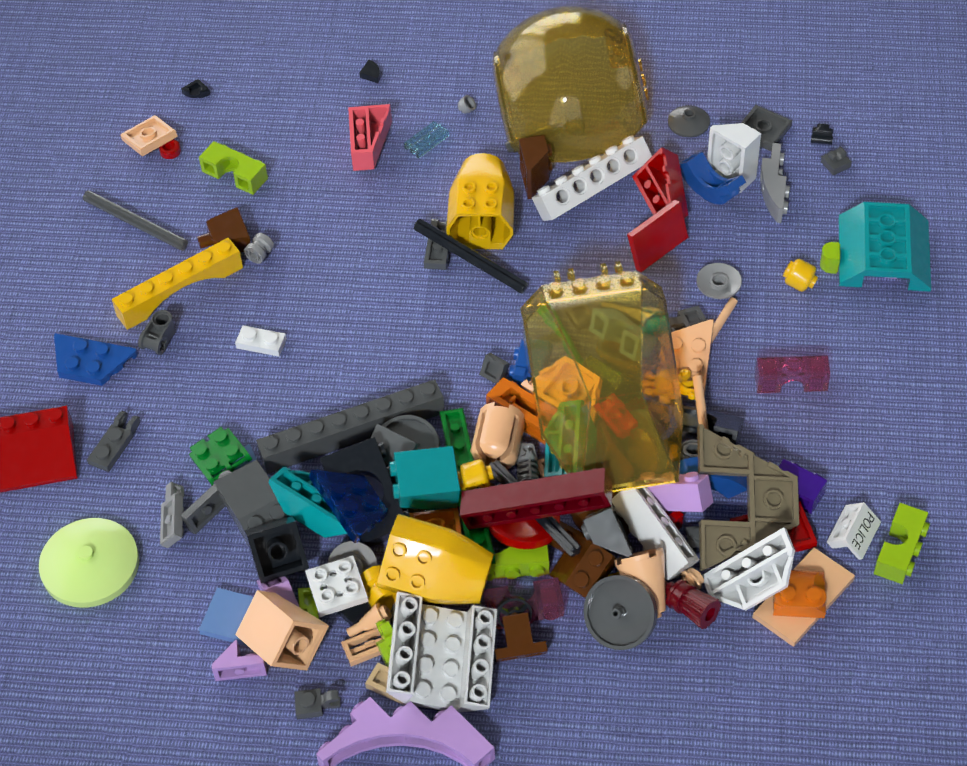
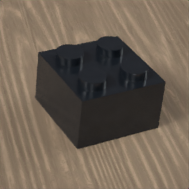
[244,516,309,583]

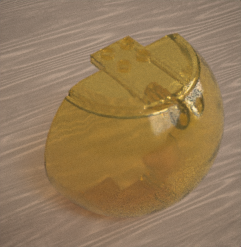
[492,6,649,162]

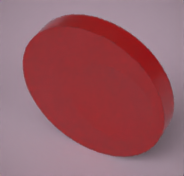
[489,515,560,549]

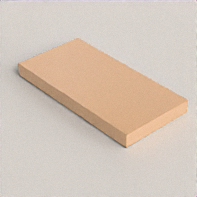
[752,548,855,647]

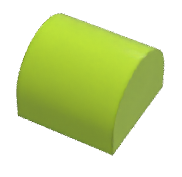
[820,242,840,274]

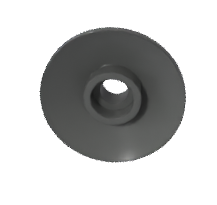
[668,105,710,137]

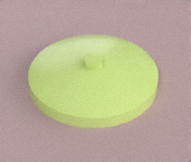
[39,518,139,608]

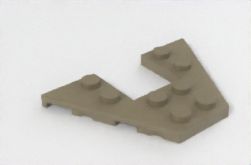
[697,424,799,571]

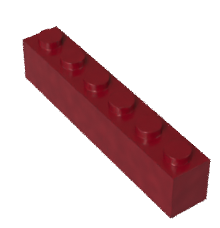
[460,468,612,530]

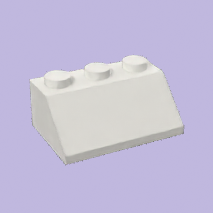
[707,123,761,193]

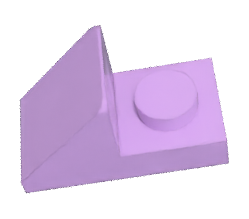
[212,640,267,681]

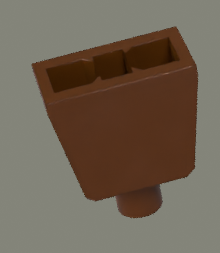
[197,207,251,253]

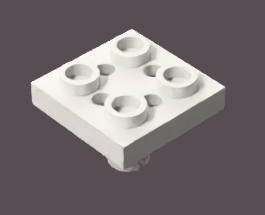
[305,555,369,617]

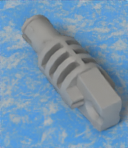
[516,443,539,482]

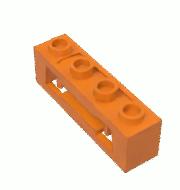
[486,377,558,445]

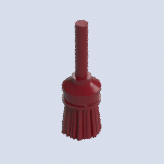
[665,579,721,629]

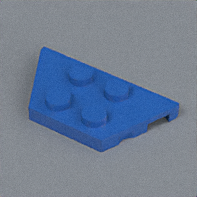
[54,333,138,386]

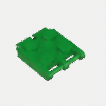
[189,427,252,486]

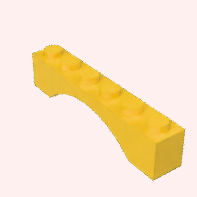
[112,238,243,330]

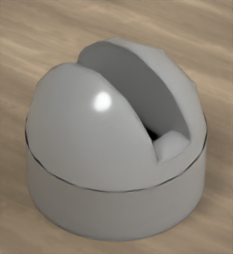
[458,95,476,114]

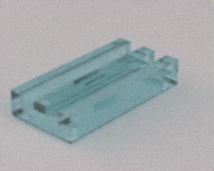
[404,121,449,158]

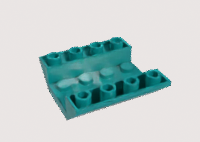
[838,202,931,292]

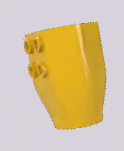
[446,153,515,250]
[377,514,494,604]

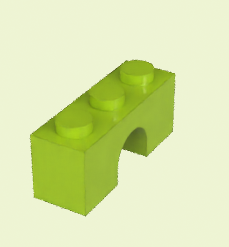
[199,141,268,195]
[874,503,930,585]

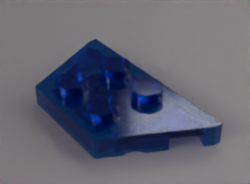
[309,470,388,544]

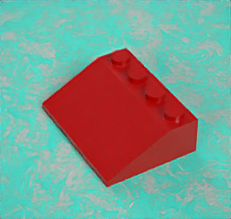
[0,405,78,493]

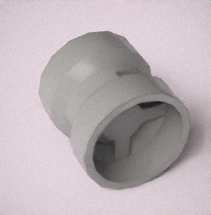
[244,233,274,264]

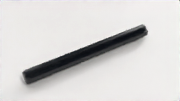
[414,219,528,294]
[489,460,581,557]

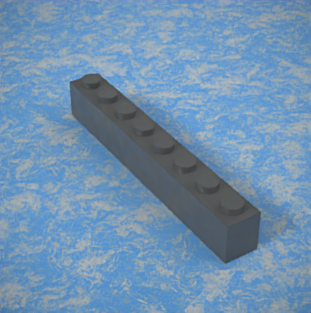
[256,379,445,474]

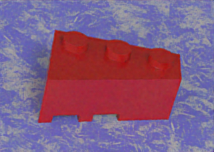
[632,147,689,219]

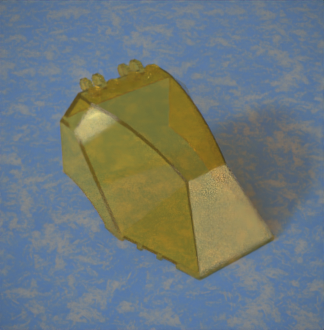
[520,261,684,492]

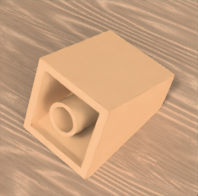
[235,590,329,671]

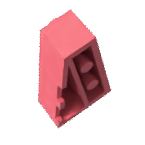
[348,104,392,171]

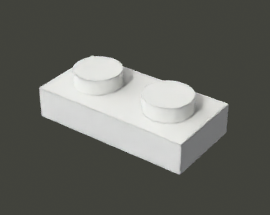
[235,325,287,357]

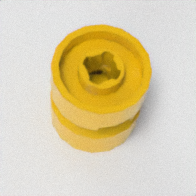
[360,565,396,610]

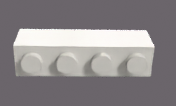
[612,480,700,580]

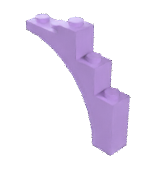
[316,697,495,766]

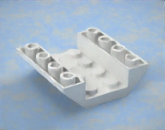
[386,592,497,712]

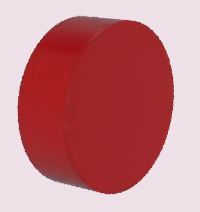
[159,139,181,159]

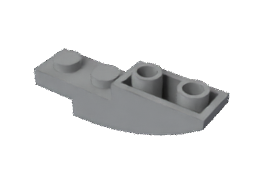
[760,143,790,223]

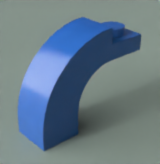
[679,152,746,205]
[669,457,747,499]

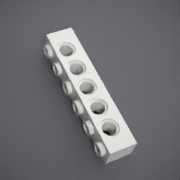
[532,135,652,221]

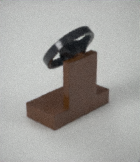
[494,596,548,662]

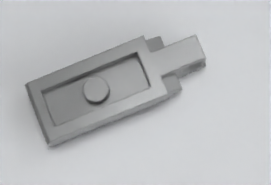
[160,482,184,548]

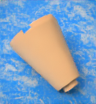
[614,547,666,618]

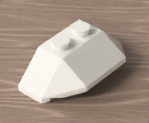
[702,527,795,611]

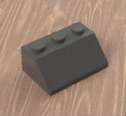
[581,504,634,557]

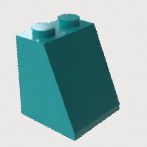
[389,446,460,510]

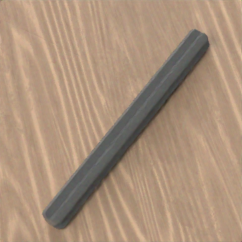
[83,190,188,251]

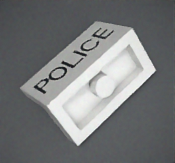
[827,502,881,560]

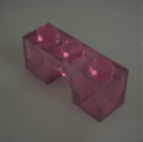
[755,355,830,393]
[483,577,564,629]

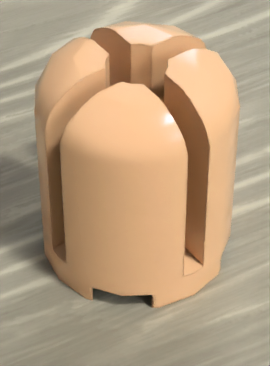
[470,402,525,469]

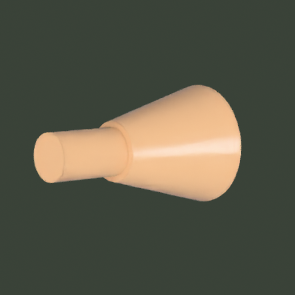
[346,602,392,638]

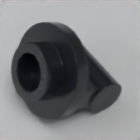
[811,124,834,145]

